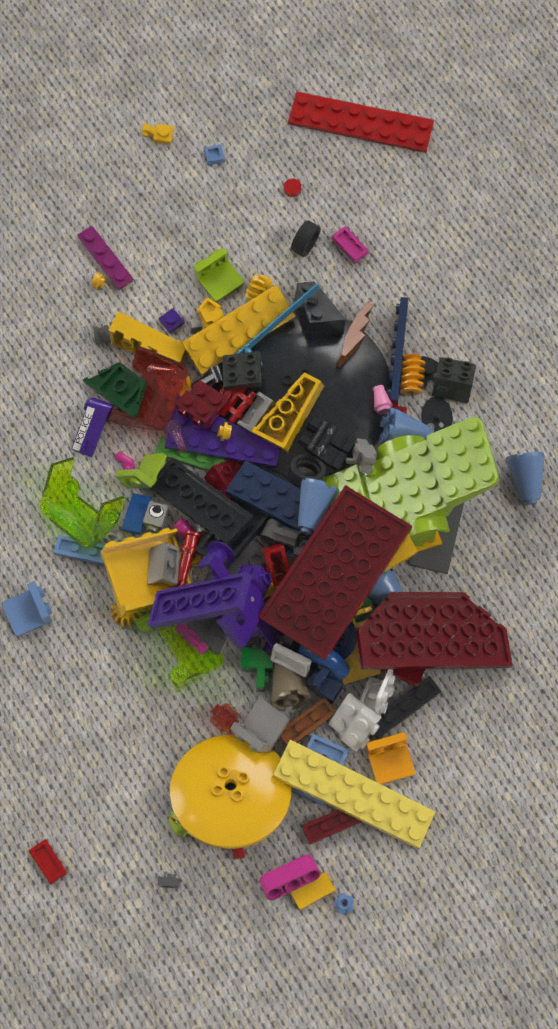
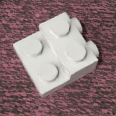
[328,693,382,752]

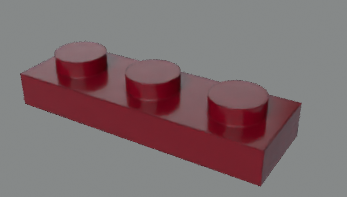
[302,810,362,845]

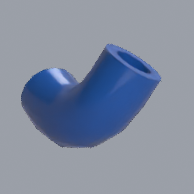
[299,645,350,680]

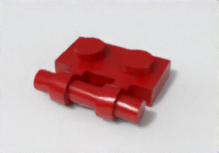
[219,387,257,424]

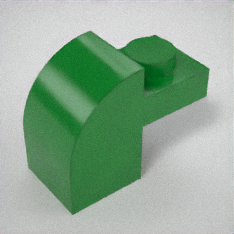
[241,648,273,691]

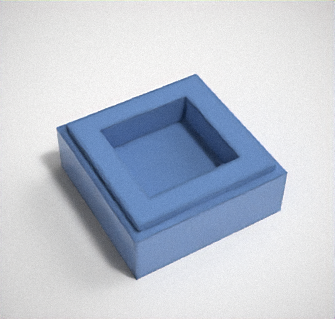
[204,144,225,166]

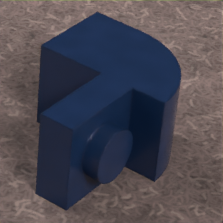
[306,667,343,704]

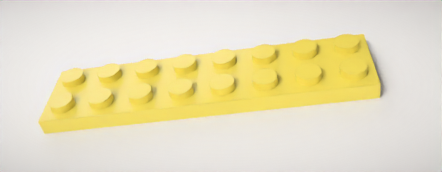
[272,740,435,849]

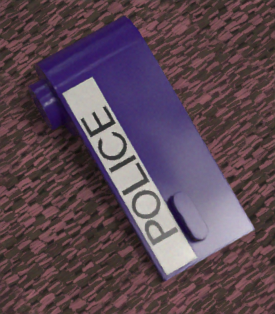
[71,397,114,457]

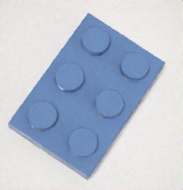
[291,734,349,806]

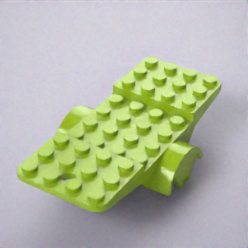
[323,417,499,547]

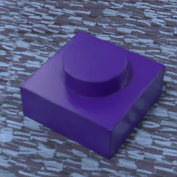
[158,308,185,334]

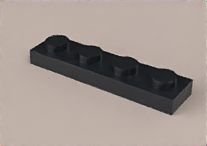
[374,676,442,739]

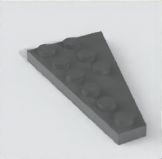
[186,535,269,657]

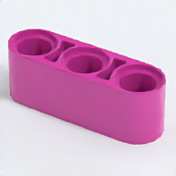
[259,855,321,900]

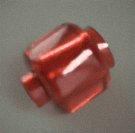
[210,703,239,732]

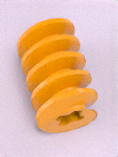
[399,354,426,395]

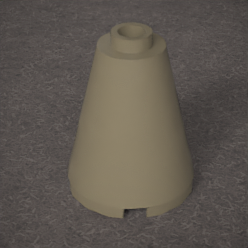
[271,662,311,711]

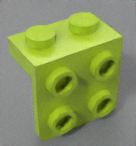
[194,247,244,302]
[114,453,167,488]

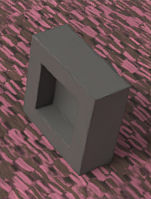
[158,873,180,889]

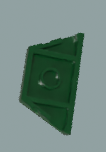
[83,362,147,421]

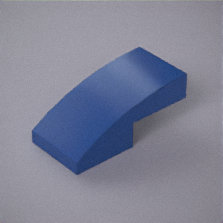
[122,493,151,535]

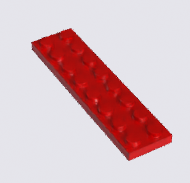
[288,91,434,153]

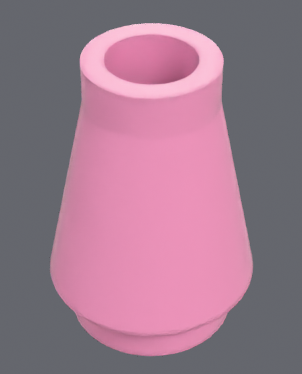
[373,385,392,415]

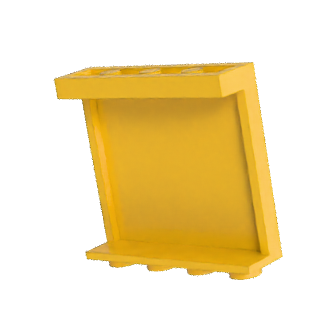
[100,528,191,617]

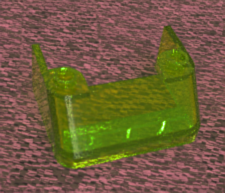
[40,457,125,549]

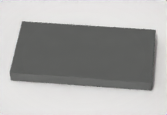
[410,503,464,574]

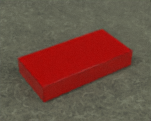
[29,839,68,885]

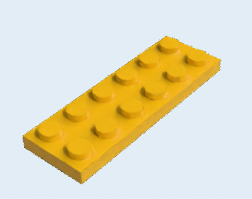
[181,284,295,374]

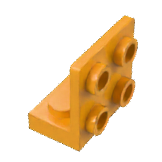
[366,732,415,784]

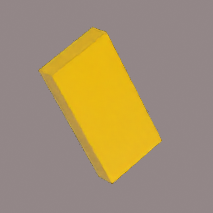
[291,872,336,910]

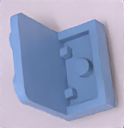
[2,582,53,636]

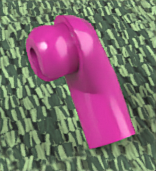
[115,451,135,470]

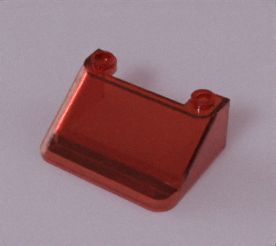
[108,346,188,431]

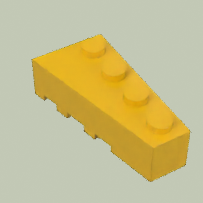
[109,311,188,371]
[251,373,324,452]

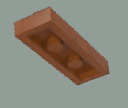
[280,697,336,746]

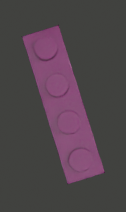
[77,226,134,290]

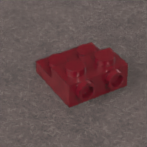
[175,380,230,430]

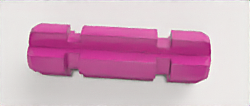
[175,623,209,655]

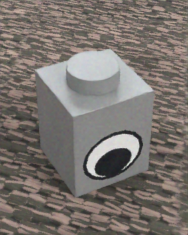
[143,501,169,533]

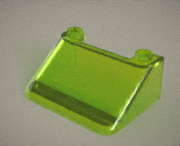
[135,613,224,693]

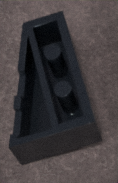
[295,281,346,339]

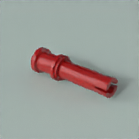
[173,530,202,588]

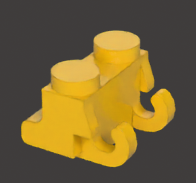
[199,308,224,329]

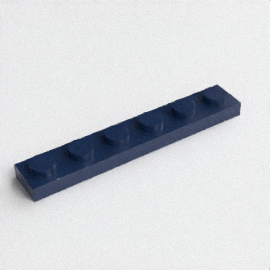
[387,297,408,405]

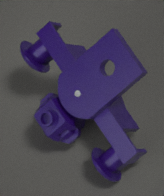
[197,541,284,652]

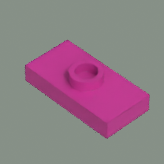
[331,226,369,264]

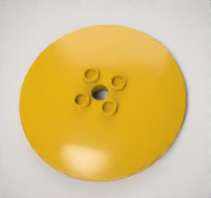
[170,734,292,849]

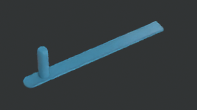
[236,283,320,366]

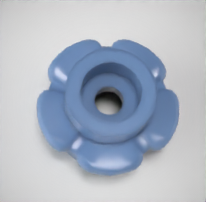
[334,893,354,914]

